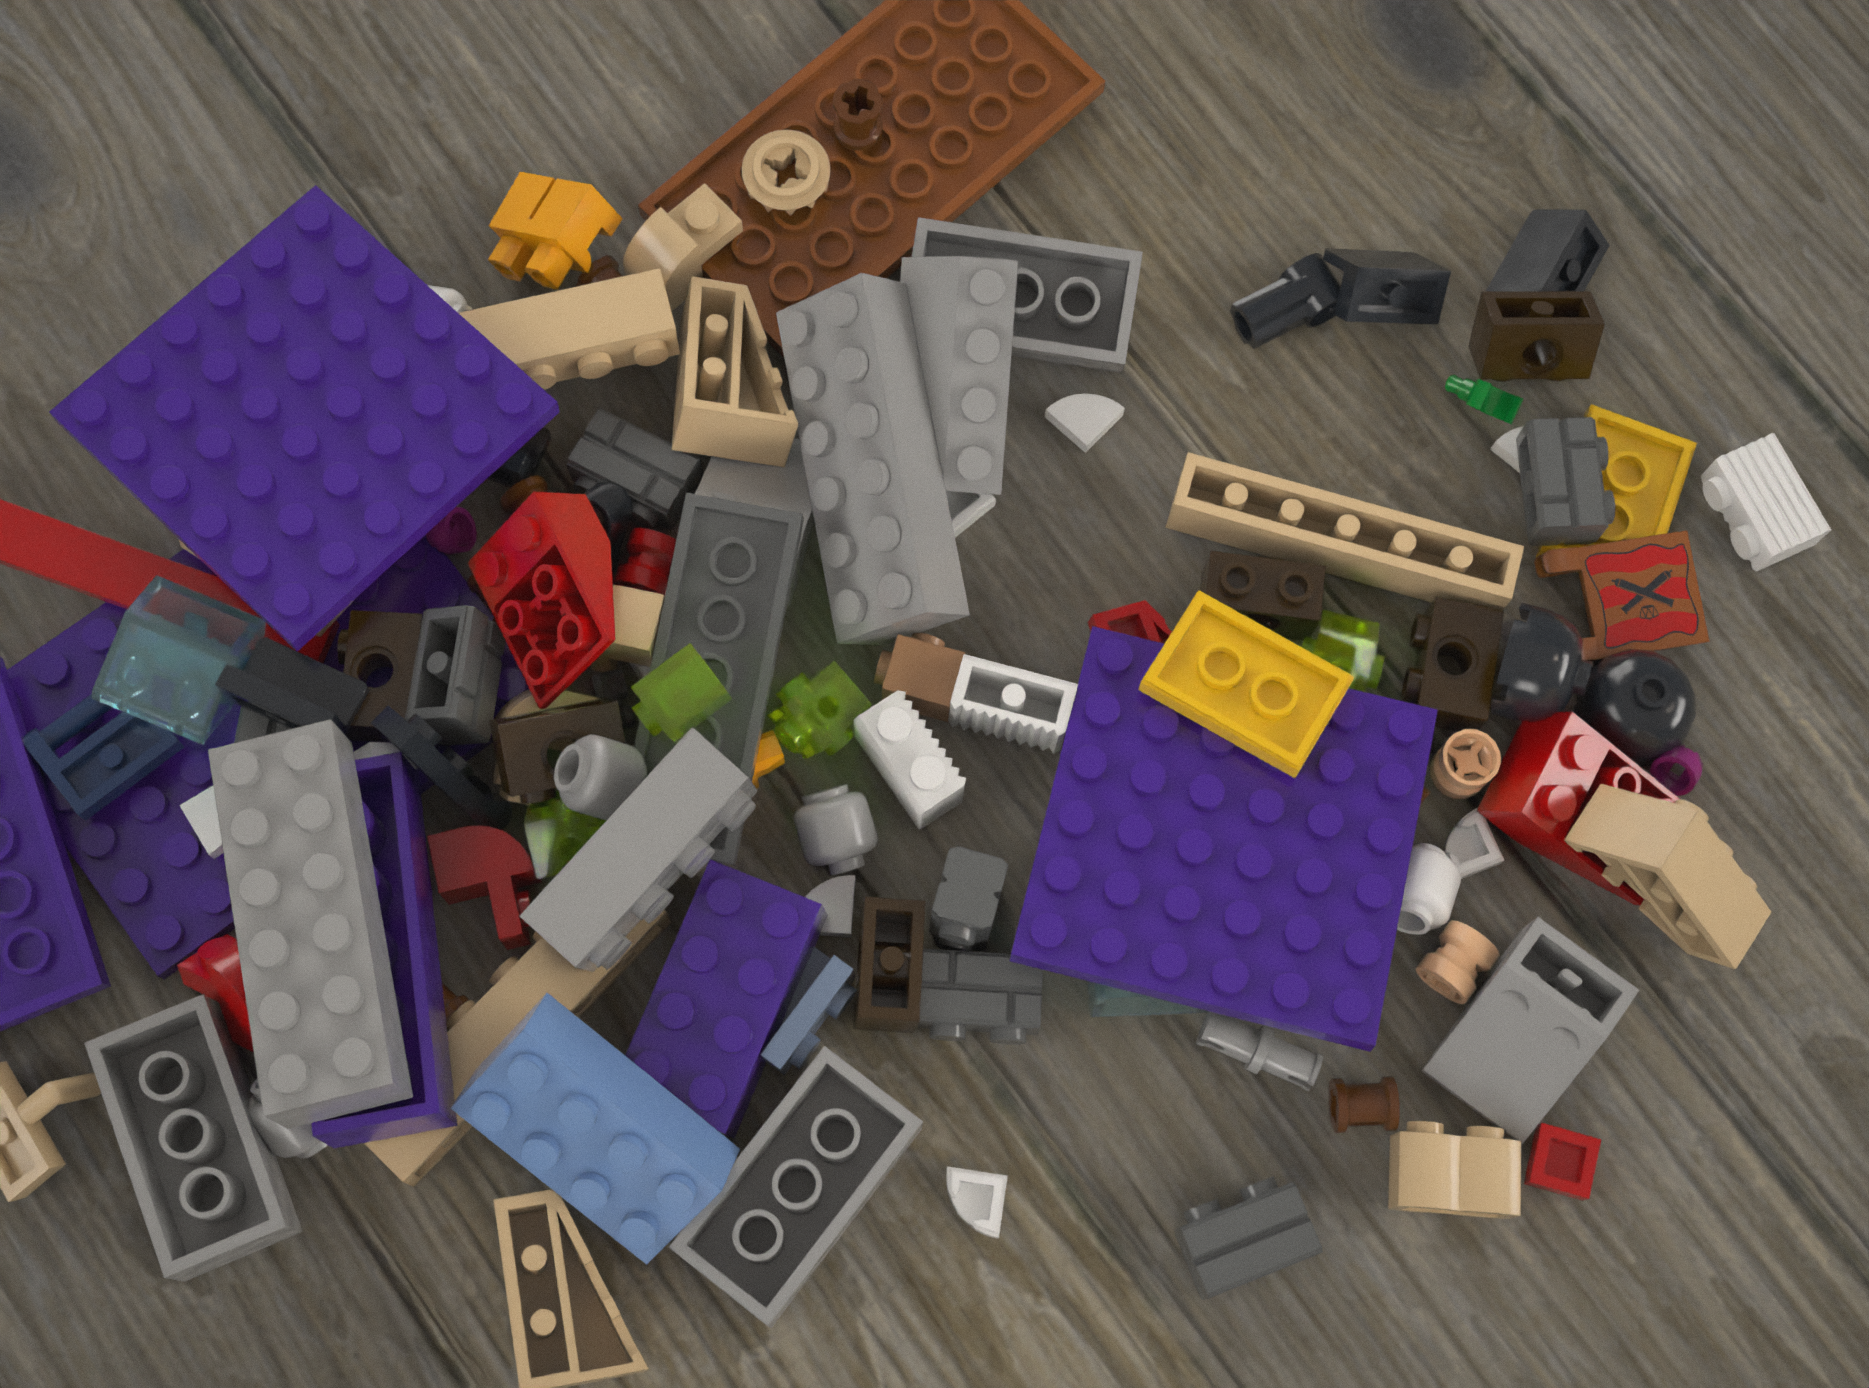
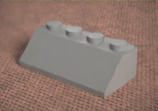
[900,256,1018,495]

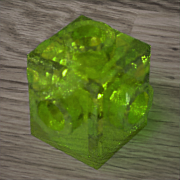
[1302,610,1385,692]
[767,661,872,759]
[524,790,606,879]

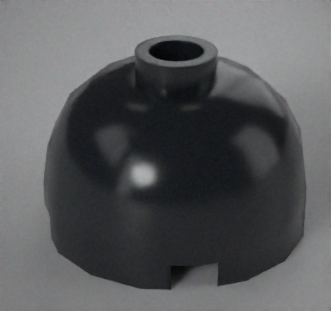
[1491,603,1593,722]
[1573,649,1696,767]

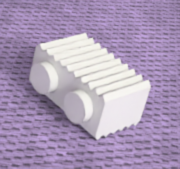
[1701,433,1831,571]
[948,654,1078,754]
[853,690,966,829]

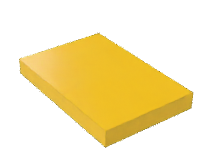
[1536,404,1697,557]
[1138,590,1355,778]

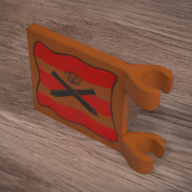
[1534,530,1710,662]

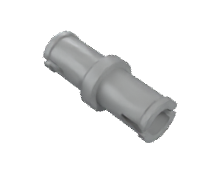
[1196,1011,1323,1091]

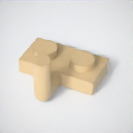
[0,1061,101,1202]

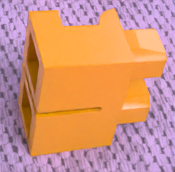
[488,172,623,290]

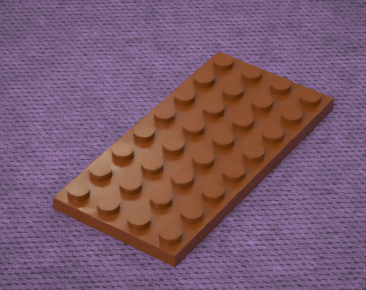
[638,0,1106,358]

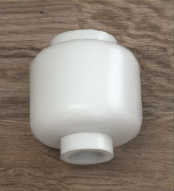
[1397,843,1461,935]

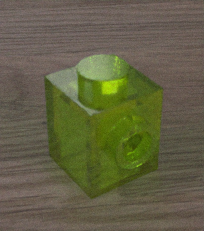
[631,643,732,742]

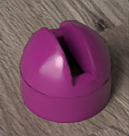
[426,507,477,555]
[1650,744,1703,796]

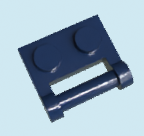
[24,666,184,821]

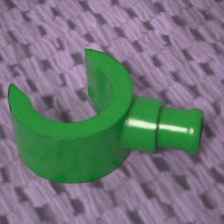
[1445,374,1524,425]

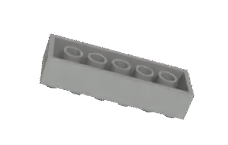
[776,273,970,646]
[208,719,413,1129]

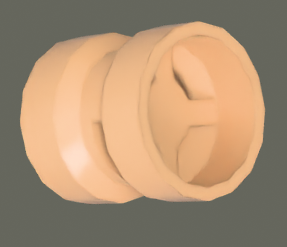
[1430,729,1501,799]
[1416,920,1500,1004]

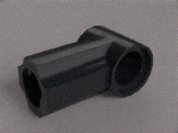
[1230,253,1341,349]

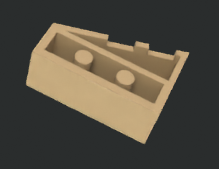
[672,276,798,467]
[1564,784,1771,969]
[493,1189,648,1388]

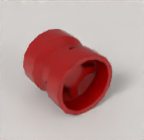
[613,528,676,598]

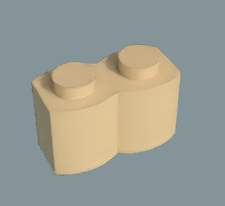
[1388,1121,1521,1219]

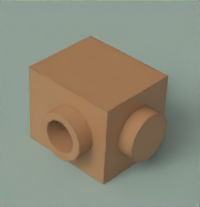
[874,633,966,722]

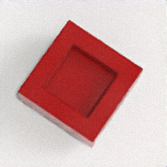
[1524,1123,1601,1201]

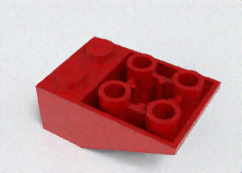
[468,492,616,709]
[1477,712,1681,906]

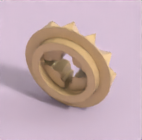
[742,130,830,216]

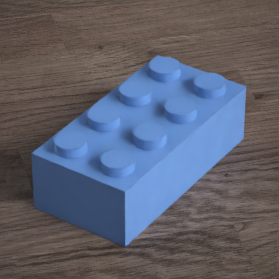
[451,993,740,1265]

